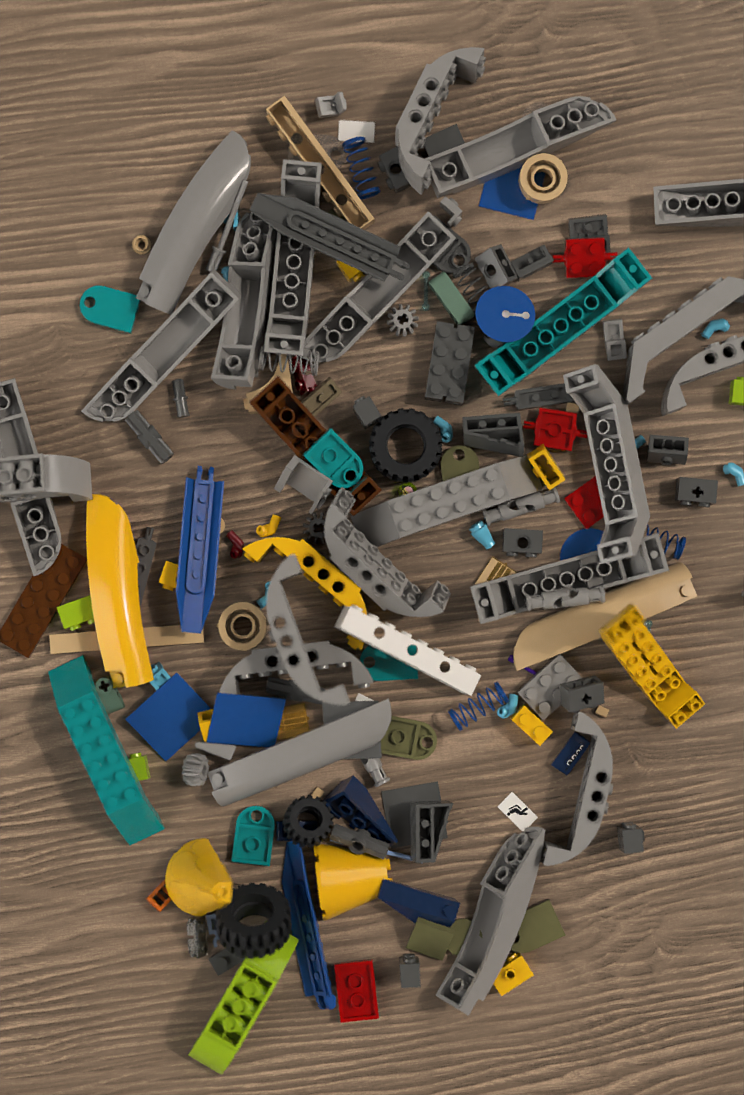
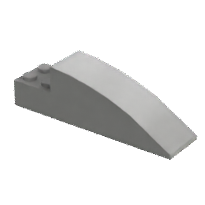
[653,179,744,227]

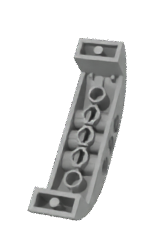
[661,335,744,416]
[266,554,350,705]
[540,711,613,866]

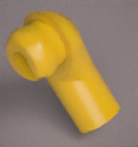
[256,514,282,537]

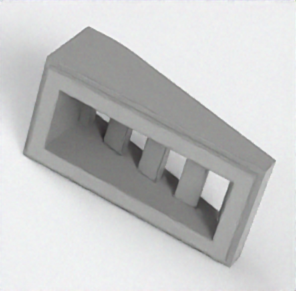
[195,741,237,761]

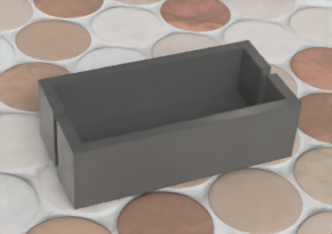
[424,321,475,405]

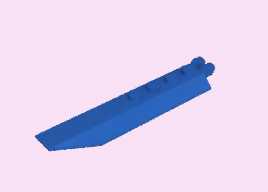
[176,466,224,634]
[281,841,336,1010]

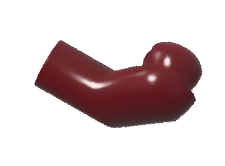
[225,530,244,559]

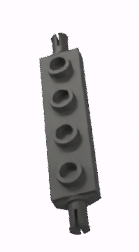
[503,383,575,410]
[136,527,157,607]

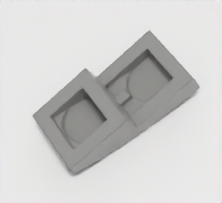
[602,319,627,361]

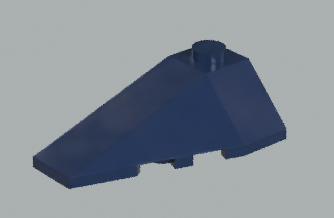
[321,775,398,847]
[377,878,460,928]

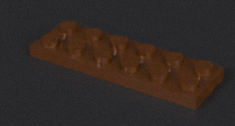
[0,543,87,658]

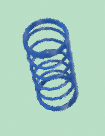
[342,137,381,199]
[646,524,686,560]
[448,681,509,731]

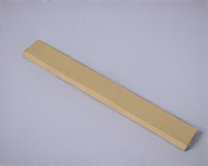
[49,625,204,654]

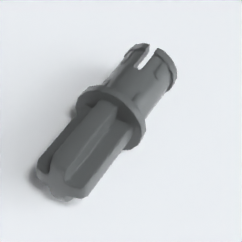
[172,379,190,418]

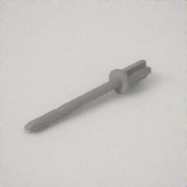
[206,179,248,272]

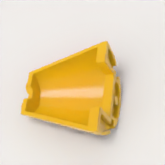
[314,844,392,921]

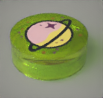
[398,482,417,497]

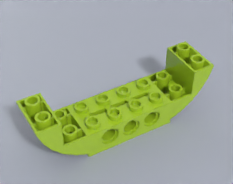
[188,920,299,1075]

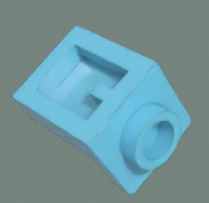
[150,662,171,691]

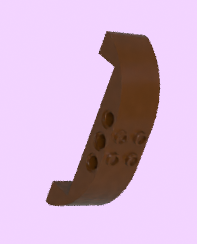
[249,376,382,516]

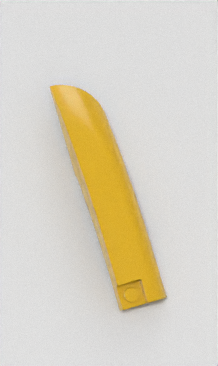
[86,494,154,688]

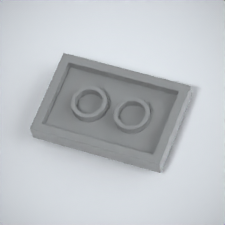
[517,654,582,721]

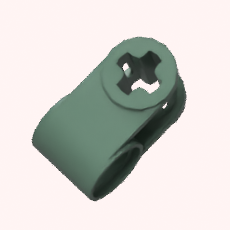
[95,676,125,714]

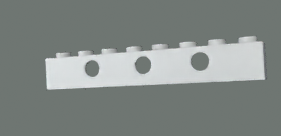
[334,604,481,696]

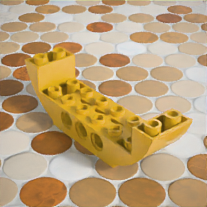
[243,537,367,650]
[599,604,705,729]

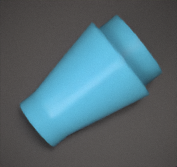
[469,520,495,550]

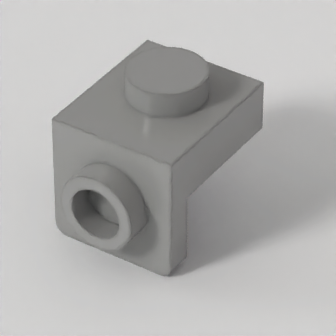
[315,92,347,118]
[440,196,462,228]

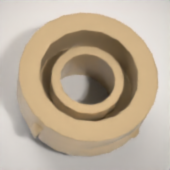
[518,153,568,204]
[216,602,269,651]

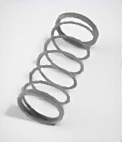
[259,346,319,376]

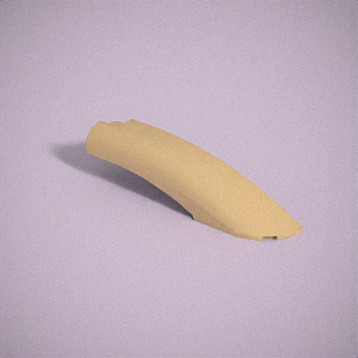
[513,562,697,671]

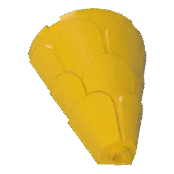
[165,838,232,917]

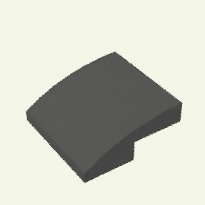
[568,214,611,253]

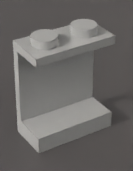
[274,455,333,514]

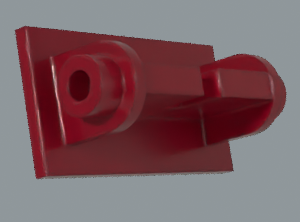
[289,355,317,396]

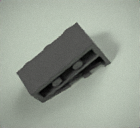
[462,413,524,457]
[410,800,453,863]

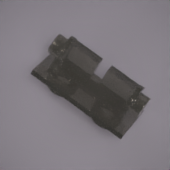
[186,916,208,959]

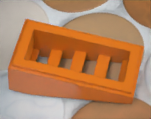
[146,879,171,913]

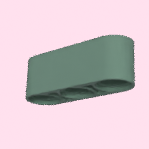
[428,271,475,325]

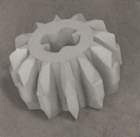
[387,304,419,337]
[181,753,210,786]

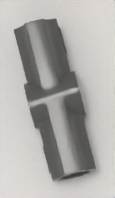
[125,410,174,464]
[265,676,325,705]
[330,824,390,860]

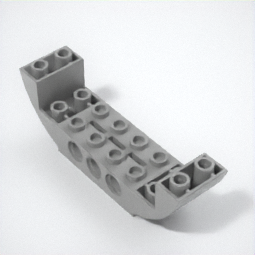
[395,47,486,195]
[0,453,93,503]
[325,487,451,617]
[219,641,374,695]

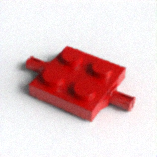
[552,237,618,278]
[523,407,588,452]

